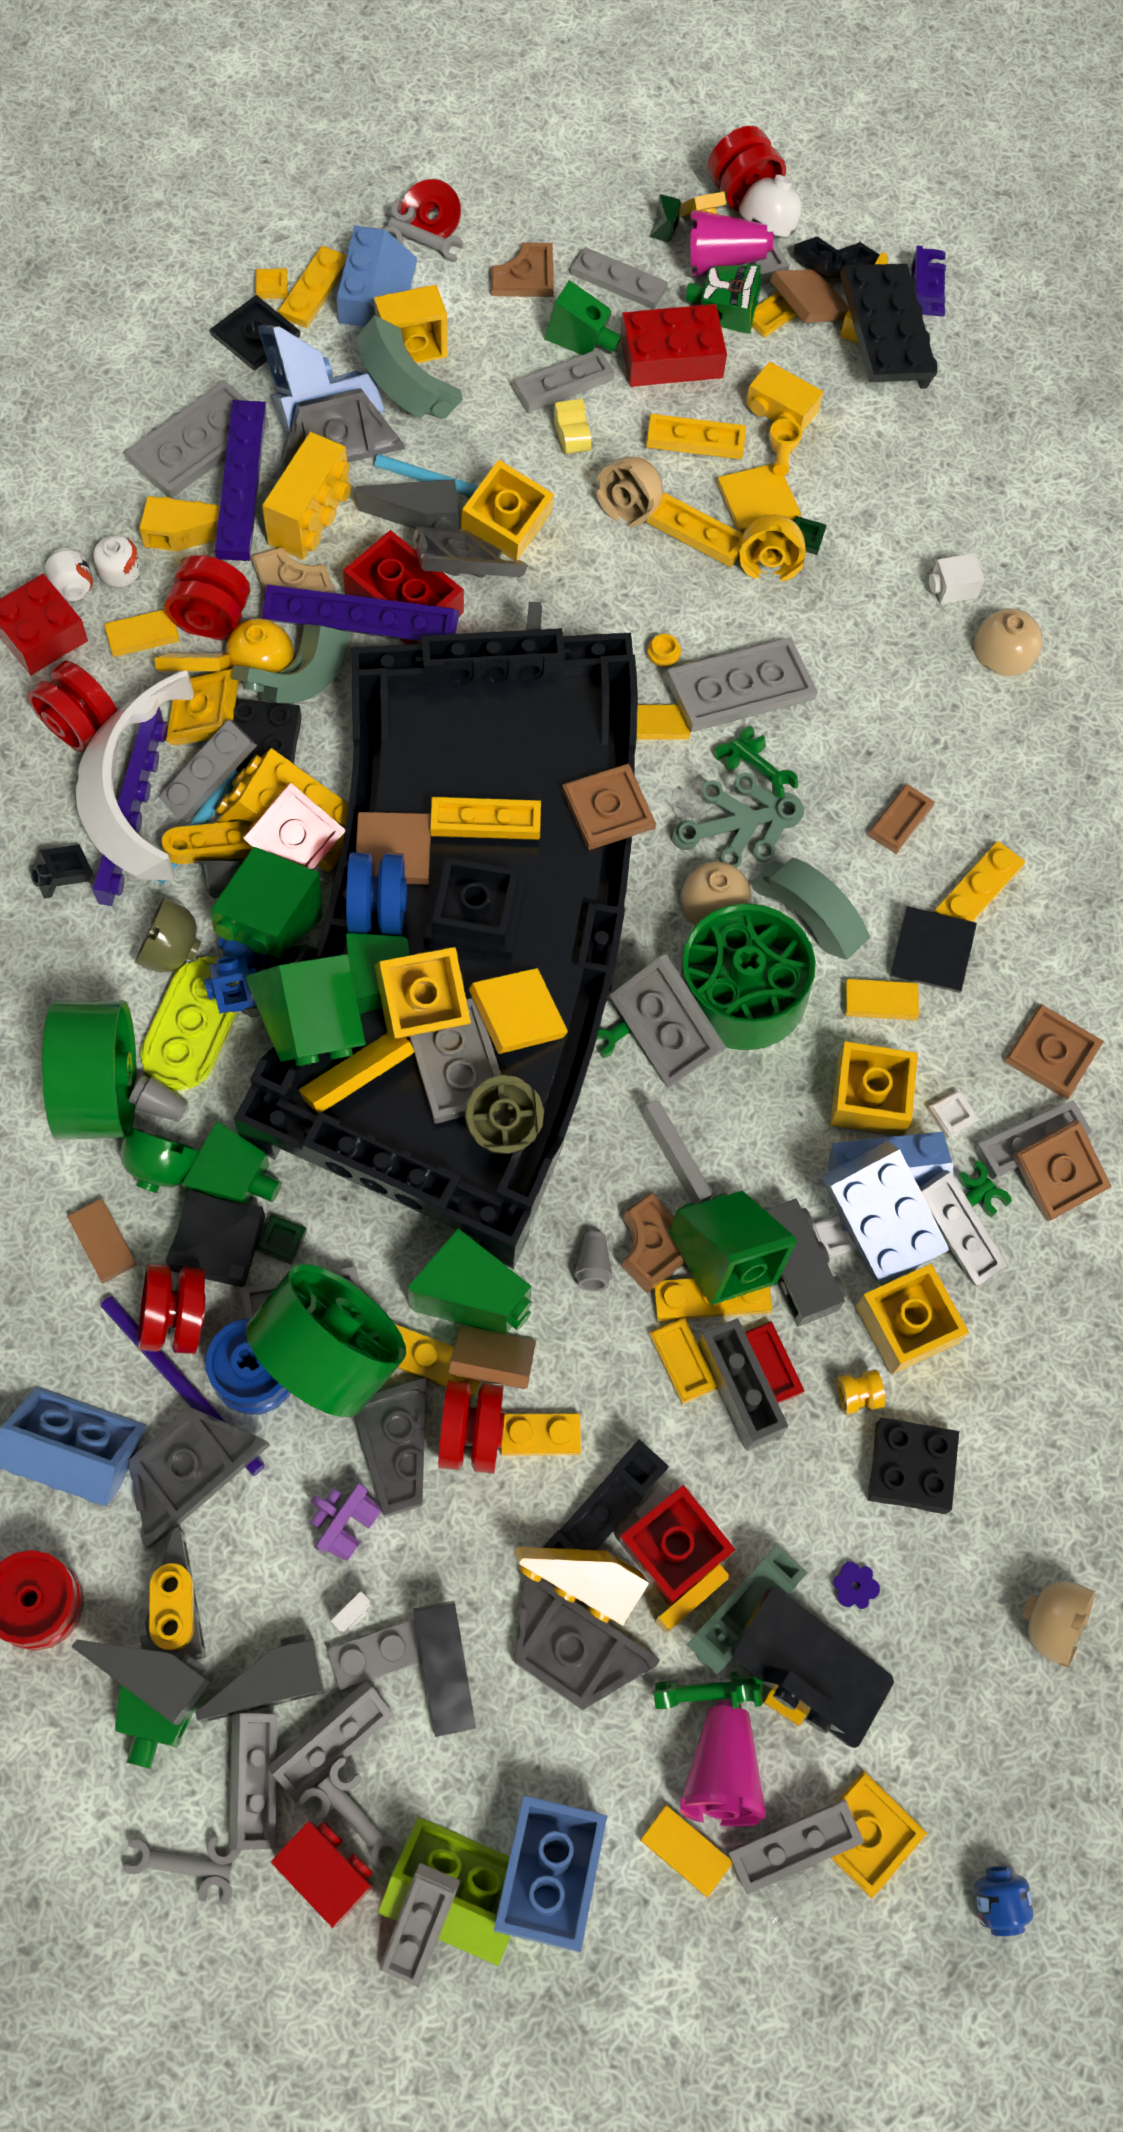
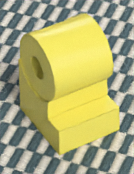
[554,399,591,455]

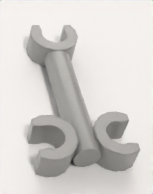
[383,199,464,262]
[298,1756,403,1871]
[123,1836,241,1905]

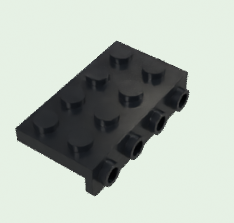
[840,264,938,389]

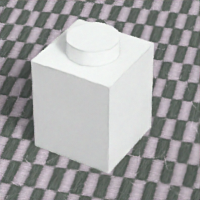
[929,553,985,604]

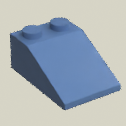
[494,1795,607,1953]

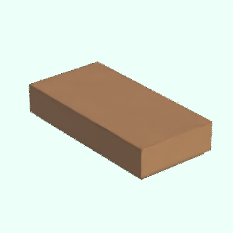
[867,783,935,855]
[67,1198,137,1284]

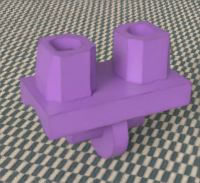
[310,1484,382,1561]

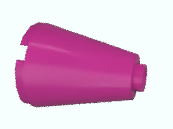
[691,210,773,277]
[680,1700,766,1827]

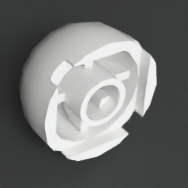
[739,175,802,237]

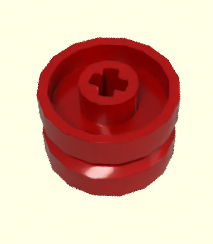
[707,126,786,211]
[164,555,251,640]
[27,661,118,752]
[138,1263,206,1354]
[438,1380,505,1474]
[0,1550,84,1651]

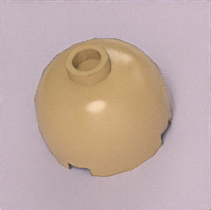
[596,456,663,527]
[973,608,1043,676]
[680,861,751,926]
[1022,1581,1096,1668]

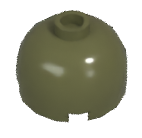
[135,898,201,973]
[465,1075,544,1154]

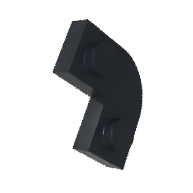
[793,236,880,278]

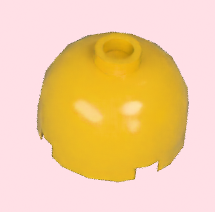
[739,514,806,581]
[225,618,295,682]

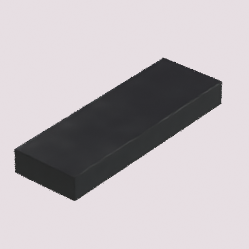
[413,1600,476,1737]

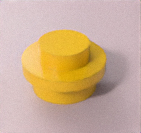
[647,634,681,667]

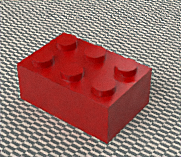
[620,304,727,387]
[343,530,464,645]

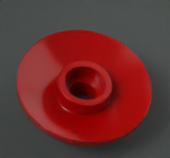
[401,179,461,239]

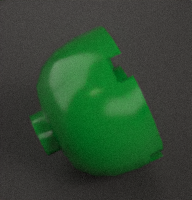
[120,1126,200,1193]

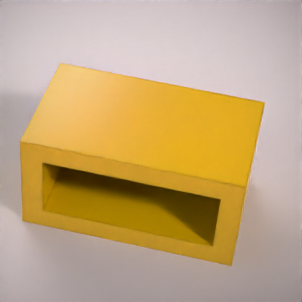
[746,361,824,432]

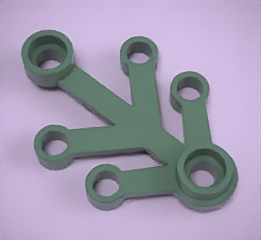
[671,773,804,868]

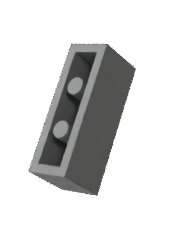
[766,1198,846,1327]
[698,1318,789,1451]

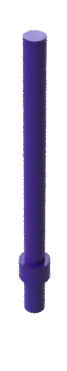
[100,1296,265,1476]

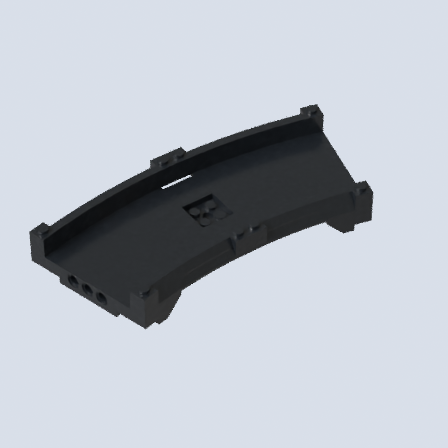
[234,628,638,1269]

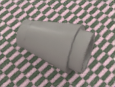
[129,1075,188,1122]
[574,1231,613,1291]

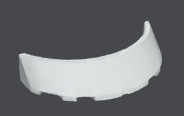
[76,670,194,880]

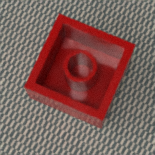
[0,573,88,676]
[618,1484,736,1606]
[270,1821,374,1928]

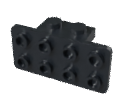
[731,1587,894,1748]

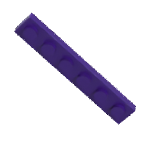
[215,400,266,561]
[262,584,460,642]
[93,707,168,906]

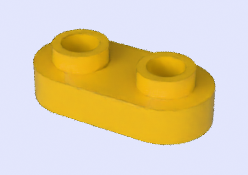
[149,1564,194,1651]

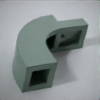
[356,315,463,419]
[231,624,350,703]
[750,857,870,960]
[686,1544,808,1675]

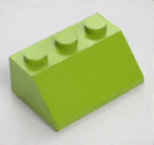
[378,1817,511,1966]

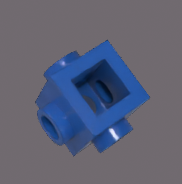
[204,956,257,1014]

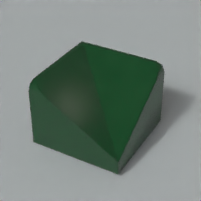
[649,194,681,243]

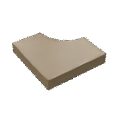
[251,547,335,595]

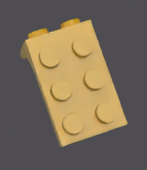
[215,748,349,873]

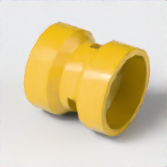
[836,1369,885,1415]

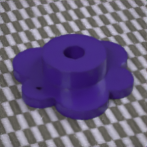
[833,1562,880,1609]

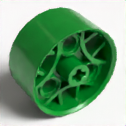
[680,903,816,1050]
[42,1000,137,1140]
[245,1263,406,1417]

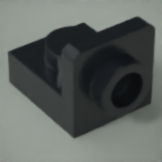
[31,844,93,899]

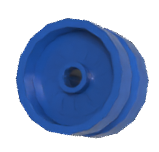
[346,852,407,936]
[205,1318,291,1415]

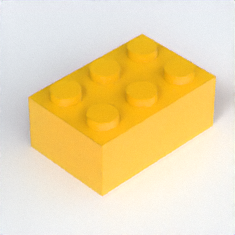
[262,432,352,560]

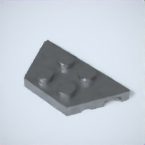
[281,388,405,474]
[412,526,528,578]
[128,1407,270,1548]
[514,1575,661,1711]

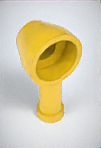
[769,418,802,476]

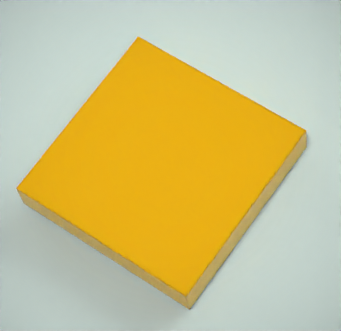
[717,463,801,534]
[166,669,239,745]
[469,968,568,1054]
[830,1771,927,1899]

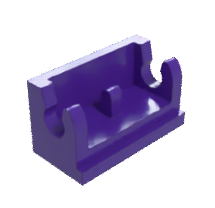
[911,245,946,317]

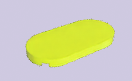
[141,956,238,1091]

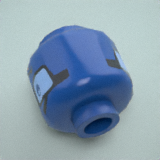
[973,1866,1034,1936]

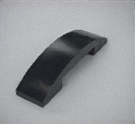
[542,1439,670,1550]

